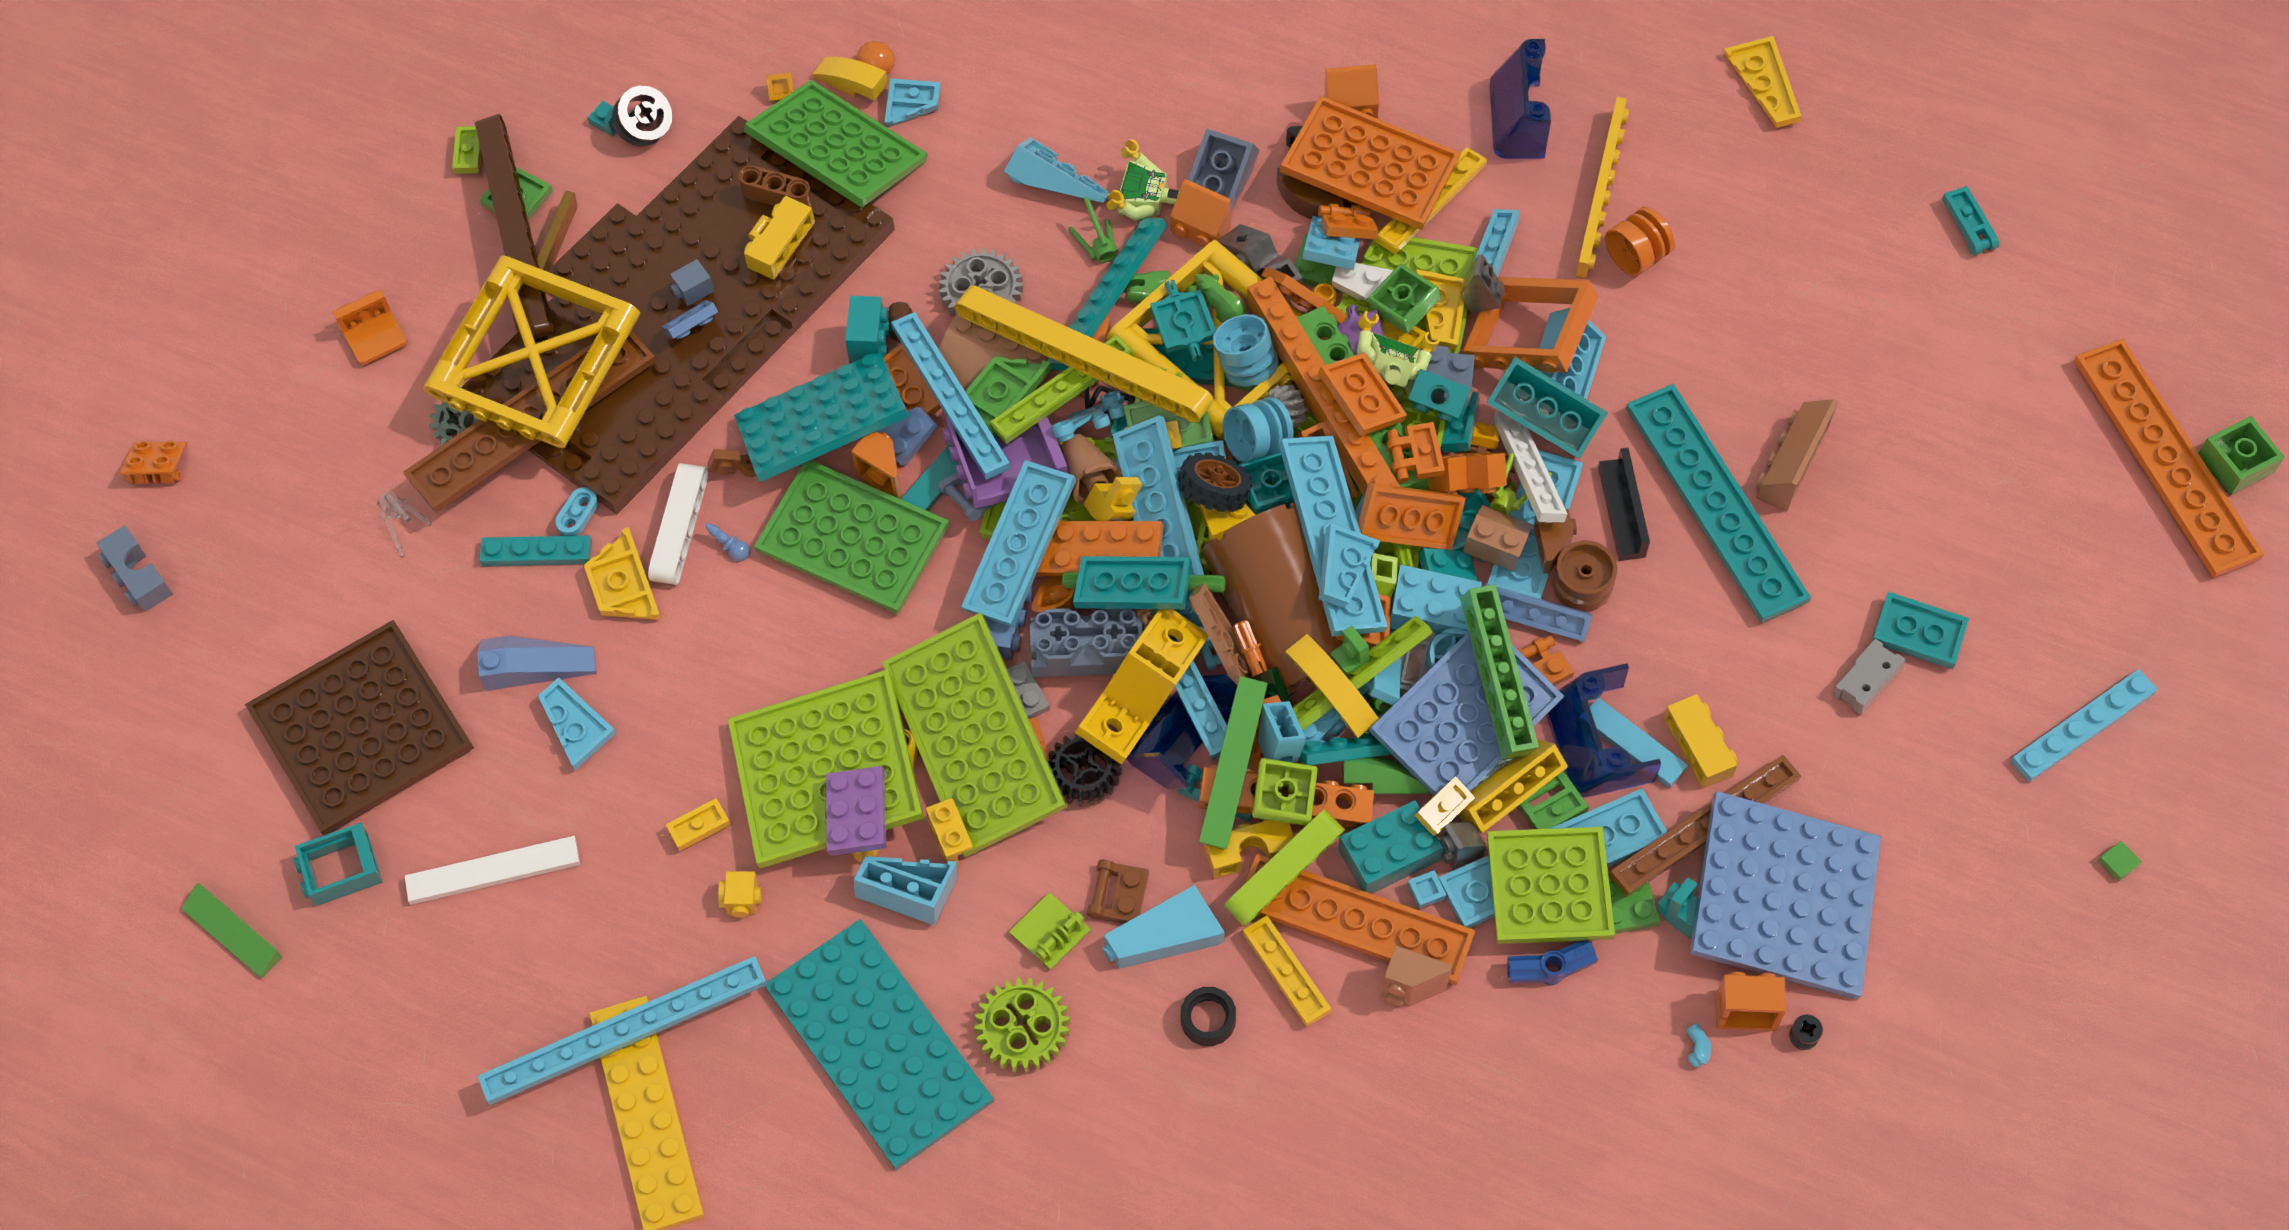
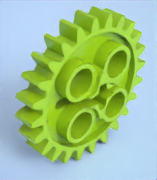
[974,977,1070,1073]

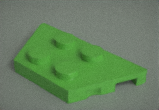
[965,357,1052,438]

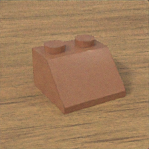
[1463,505,1533,572]
[1381,946,1452,1007]

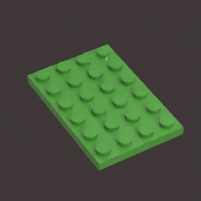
[744,80,928,208]
[754,460,950,615]

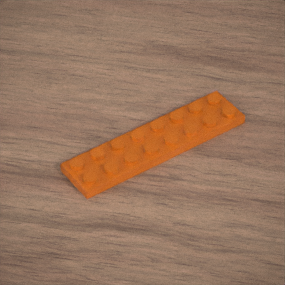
[1245,854,1476,986]

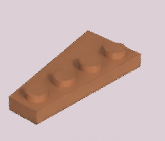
[1189,583,1255,690]

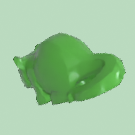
[1194,274,1247,323]

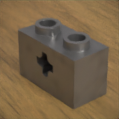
[1217,224,1279,273]

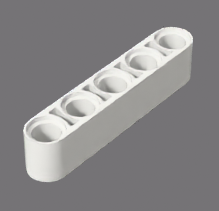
[648,463,708,585]

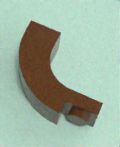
[1277,167,1364,219]

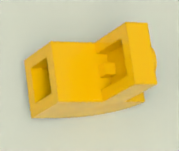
[1084,477,1143,521]

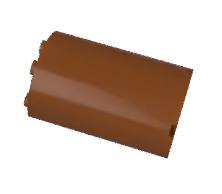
[1201,503,1371,696]

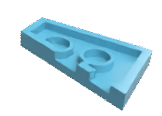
[1319,523,1380,608]
[538,677,616,771]

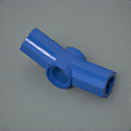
[1507,940,1598,985]

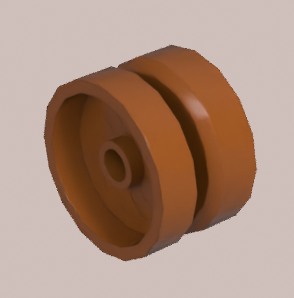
[1552,540,1618,612]

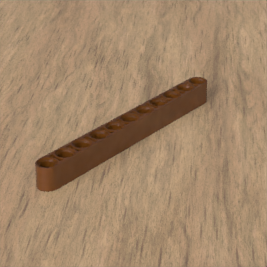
[475,114,555,340]

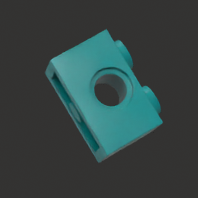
[1408,369,1473,423]

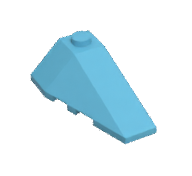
[1004,137,1110,203]

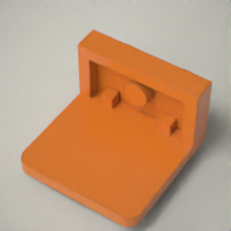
[332,289,407,365]

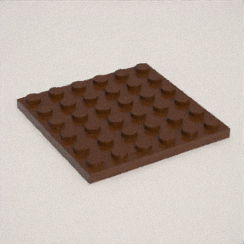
[245,620,474,836]

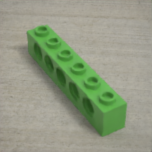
[1460,584,1539,760]

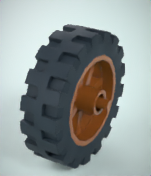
[1178,452,1253,512]

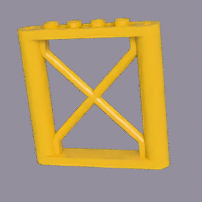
[1106,240,1328,440]
[423,256,640,448]

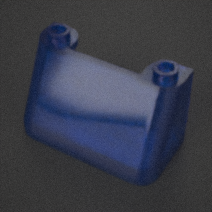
[1489,39,1551,159]

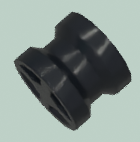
[1789,1014,1823,1050]

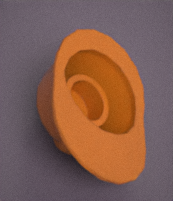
[1031,576,1076,613]

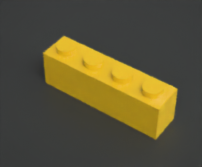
[1458,740,1568,833]

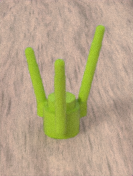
[1490,453,1552,515]

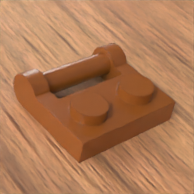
[1087,859,1149,924]

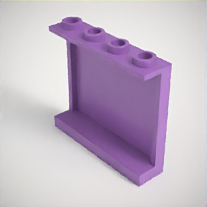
[942,417,1068,509]

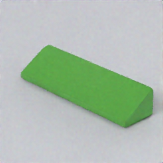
[182,882,282,979]

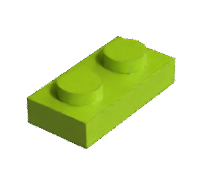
[452,126,481,174]

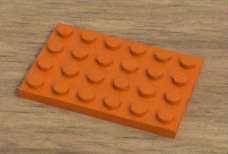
[1279,95,1461,230]

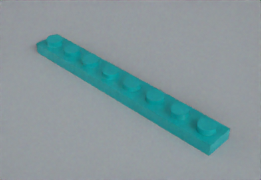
[1047,218,1167,371]

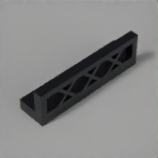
[1598,448,1650,561]

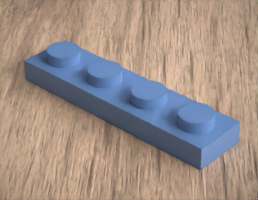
[1485,583,1593,642]

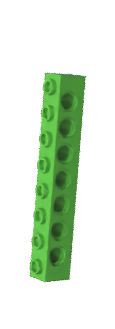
[1297,306,1428,490]

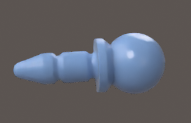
[705,523,750,562]

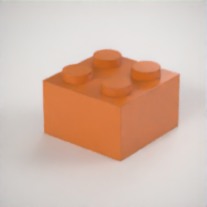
[1715,972,1786,1031]

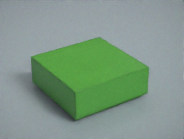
[2098,841,2142,882]

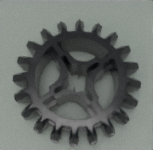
[1048,733,1122,807]

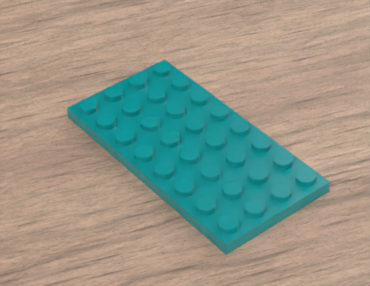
[765,919,994,1170]

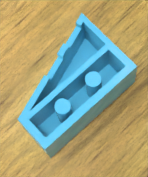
[854,856,957,926]

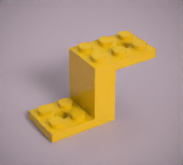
[1075,609,1209,765]

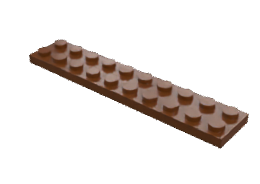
[403,330,656,513]

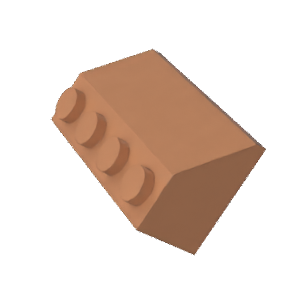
[1756,399,1839,512]

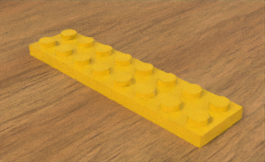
[590,996,705,1230]

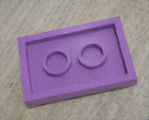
[826,766,886,856]

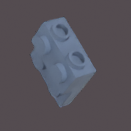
[1412,346,1475,406]

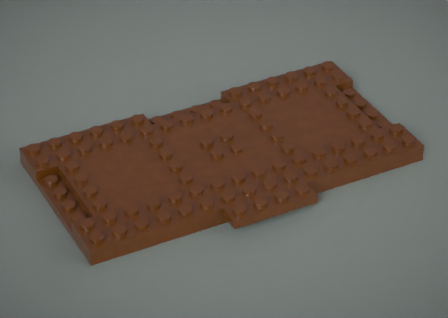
[462,116,895,515]

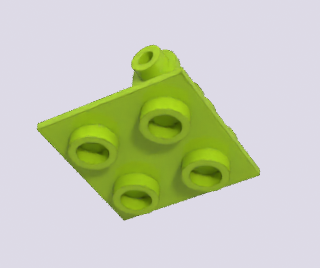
[1009,892,1091,970]

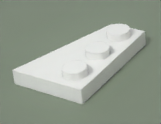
[1332,263,1403,302]

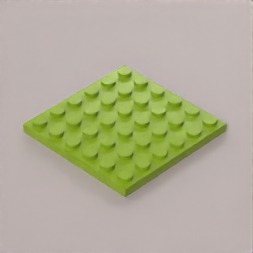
[728,669,924,869]

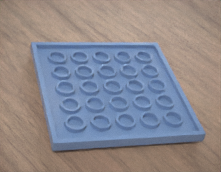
[1689,791,1881,1000]

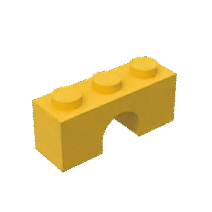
[1204,819,1294,879]

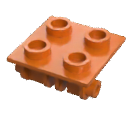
[119,440,187,484]

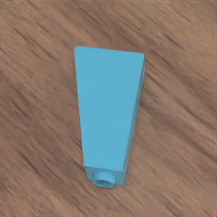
[1102,885,1224,969]

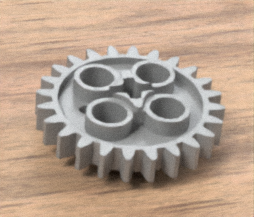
[938,248,1023,315]

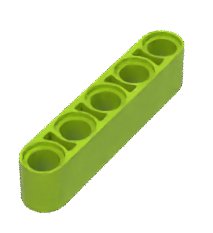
[1224,809,1345,927]

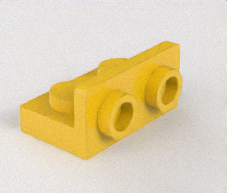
[926,798,973,867]

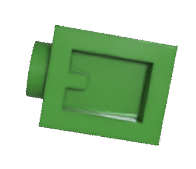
[1331,625,1370,675]

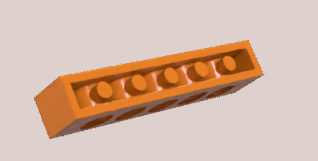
[1198,765,1374,829]

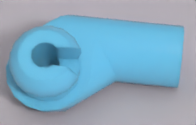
[1686,1023,1712,1068]

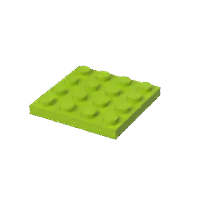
[1486,827,1615,944]

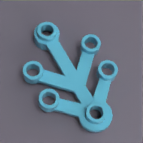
[1051,391,1125,442]

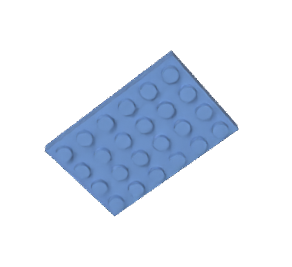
[1368,632,1564,796]

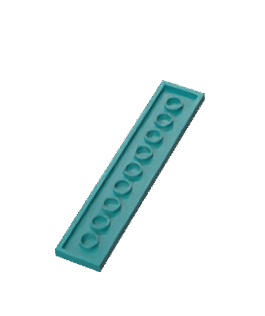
[1626,383,1811,624]

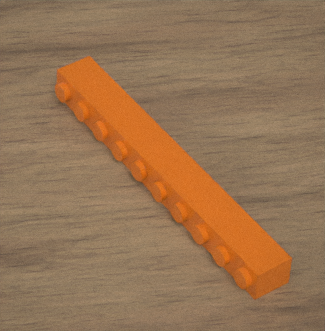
[1247,277,1401,497]

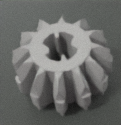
[1265,385,1307,429]

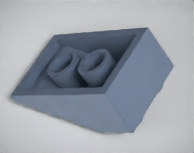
[1188,128,1259,211]

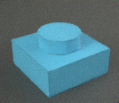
[1407,870,1446,909]

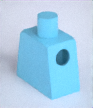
[1258,701,1306,763]

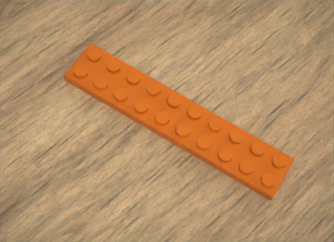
[2074,338,2264,578]

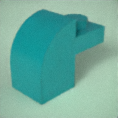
[1658,877,1698,939]

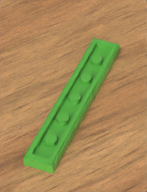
[1199,676,1268,850]

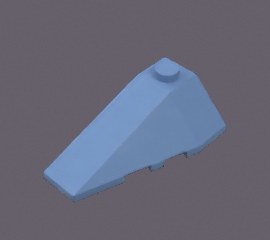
[477,636,597,691]

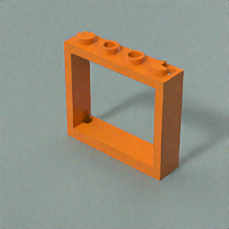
[1463,277,1598,373]

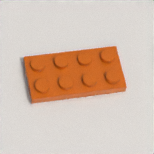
[1358,482,1466,550]

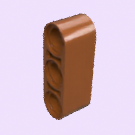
[738,166,813,207]

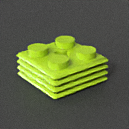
[1252,758,1318,826]

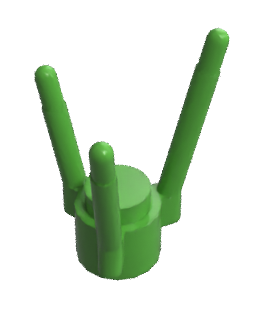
[1068,197,1118,263]

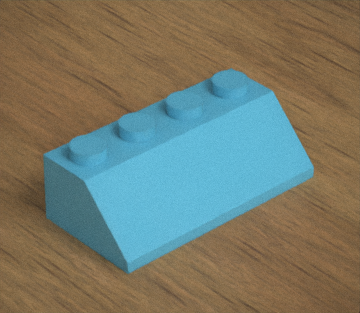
[1539,308,1606,399]

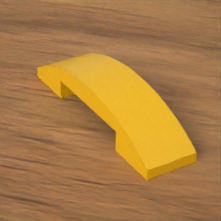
[1285,634,1379,739]

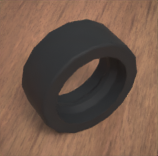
[1181,987,1236,1046]

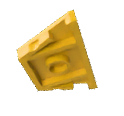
[584,527,661,620]

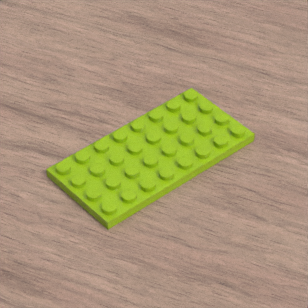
[882,612,1068,857]

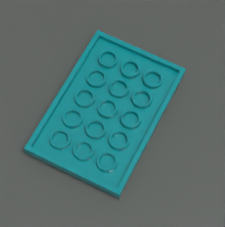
[734,351,909,482]

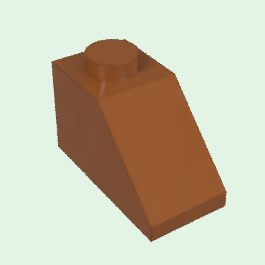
[1533,509,1577,574]

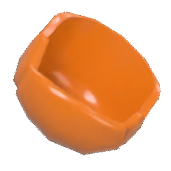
[856,41,895,74]

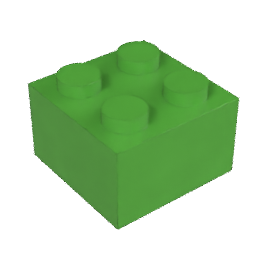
[2198,416,2285,496]

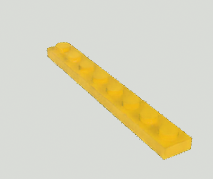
[1576,97,1630,278]

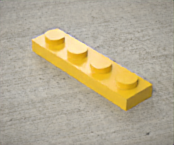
[1243,915,1331,1027]

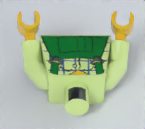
[1107,139,1180,221]
[1357,311,1440,387]

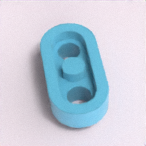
[555,487,598,536]

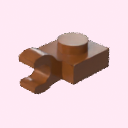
[707,449,756,477]

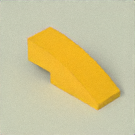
[812,57,888,101]

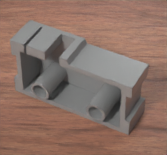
[1833,639,1905,715]

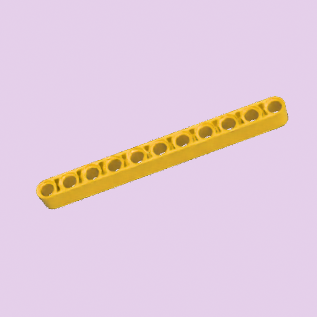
[954,285,1214,423]

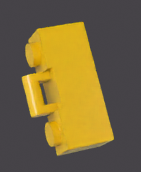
[744,196,815,280]

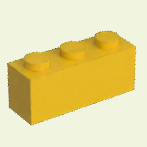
[1663,694,1738,789]

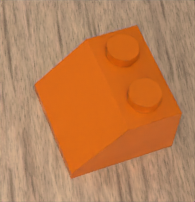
[1324,64,1379,119]
[1170,179,1231,248]
[851,431,902,499]

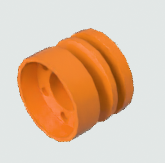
[1605,207,1675,276]

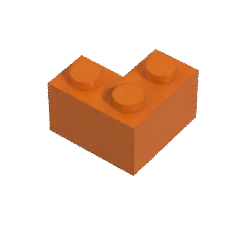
[1429,453,1507,495]

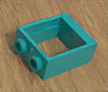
[293,822,383,906]

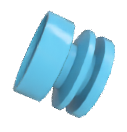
[1213,314,1279,387]
[1222,397,1294,463]

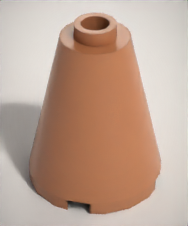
[1061,434,1123,506]

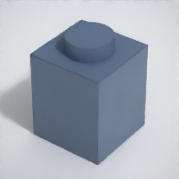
[670,259,714,307]

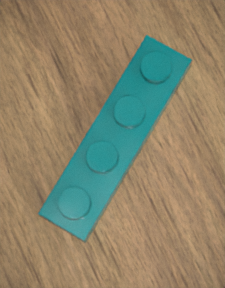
[479,535,592,566]
[1299,734,1391,765]

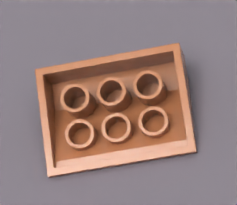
[939,313,1051,392]

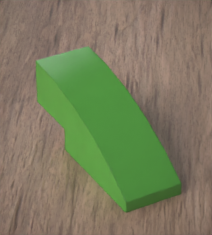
[1343,756,1430,794]

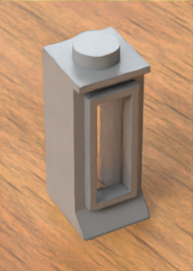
[1400,632,1436,698]

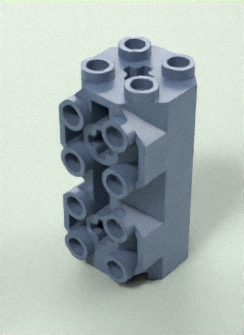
[1030,608,1146,677]

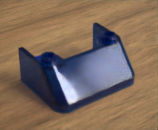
[1546,663,1661,797]
[1126,674,1237,789]

